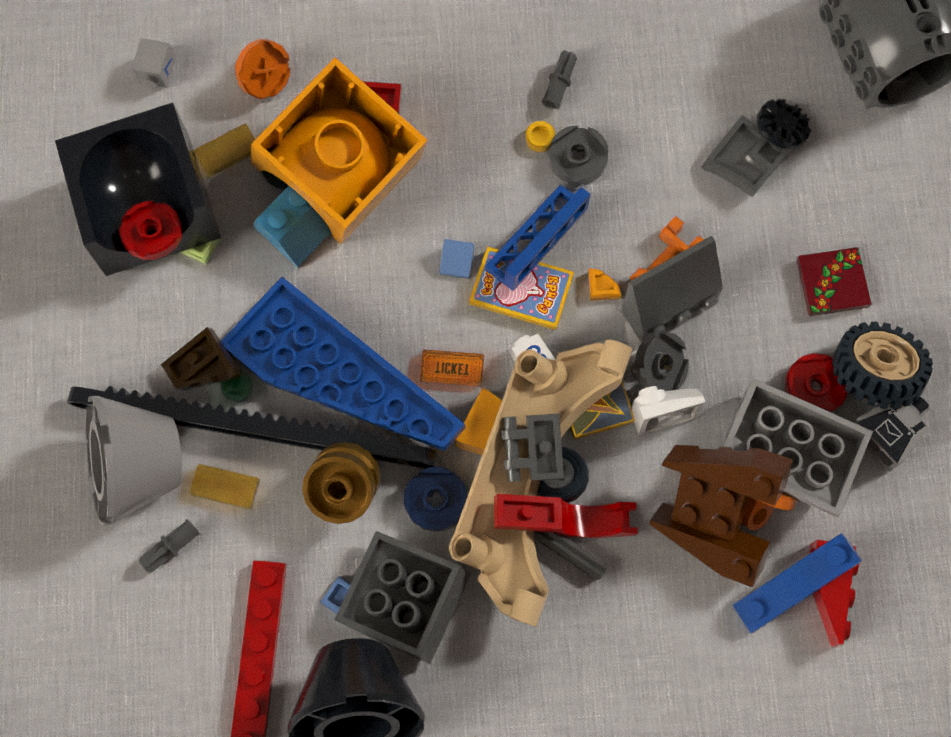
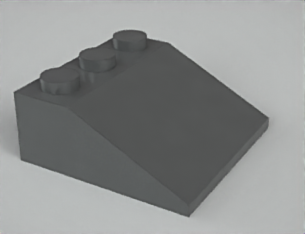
[621,236,723,342]
[334,531,471,664]

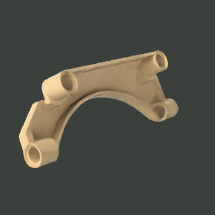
[449,340,632,627]

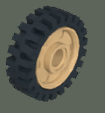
[832,321,933,409]

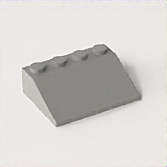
[722,378,873,518]

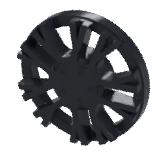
[756,99,812,149]

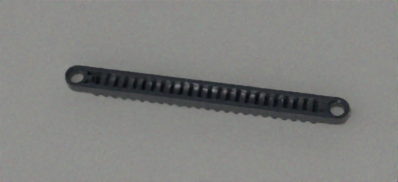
[67,386,437,469]

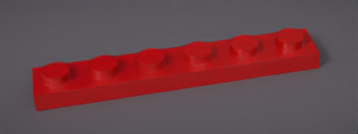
[231,560,287,737]

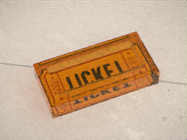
[420,349,484,386]

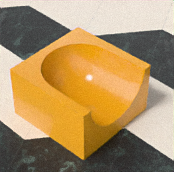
[251,57,428,245]

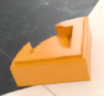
[588,268,621,301]

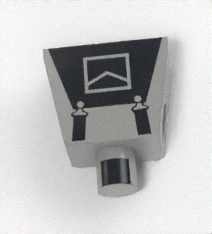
[853,397,930,472]

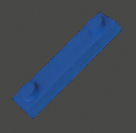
[732,533,862,633]

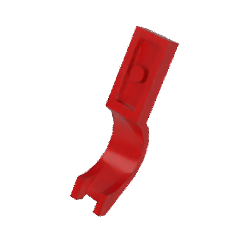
[494,494,638,538]

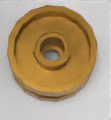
[302,442,381,524]

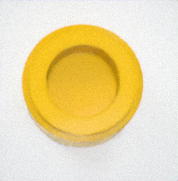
[525,121,555,152]

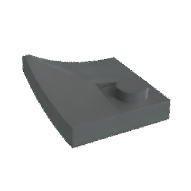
[701,115,789,197]

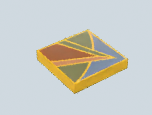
[570,381,635,440]

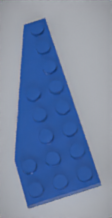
[221,277,466,451]

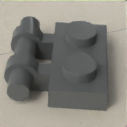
[501,413,564,482]

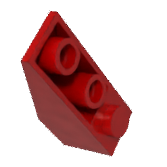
[809,539,859,647]

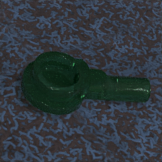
[221,372,252,402]

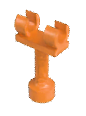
[630,216,704,281]

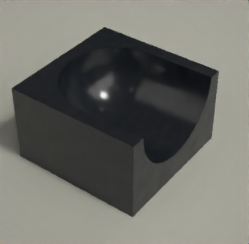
[55,102,222,276]

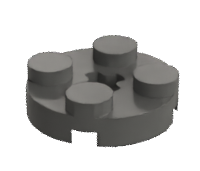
[549,125,608,187]
[631,332,689,391]

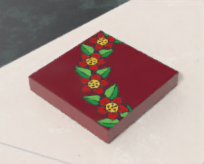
[796,247,872,316]

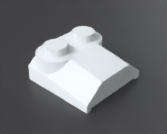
[632,386,705,436]

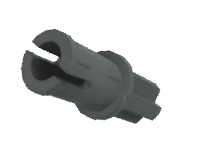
[542,50,577,109]
[139,519,200,573]

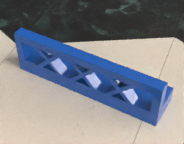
[485,185,591,291]

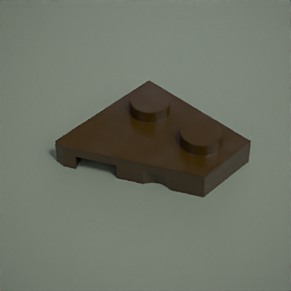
[161,327,242,390]

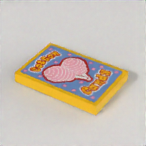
[469,246,574,330]

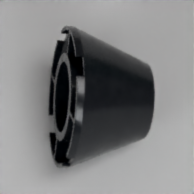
[288,638,425,737]

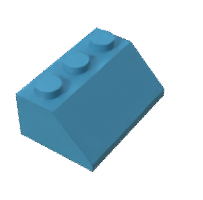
[253,186,331,268]

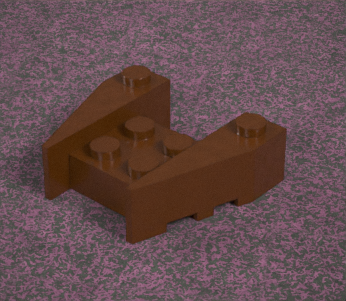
[649,445,793,588]

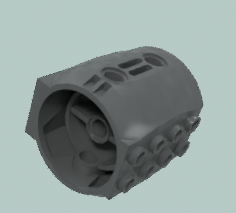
[819,0,951,109]

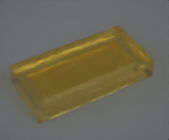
[194,123,255,178]
[189,463,260,510]

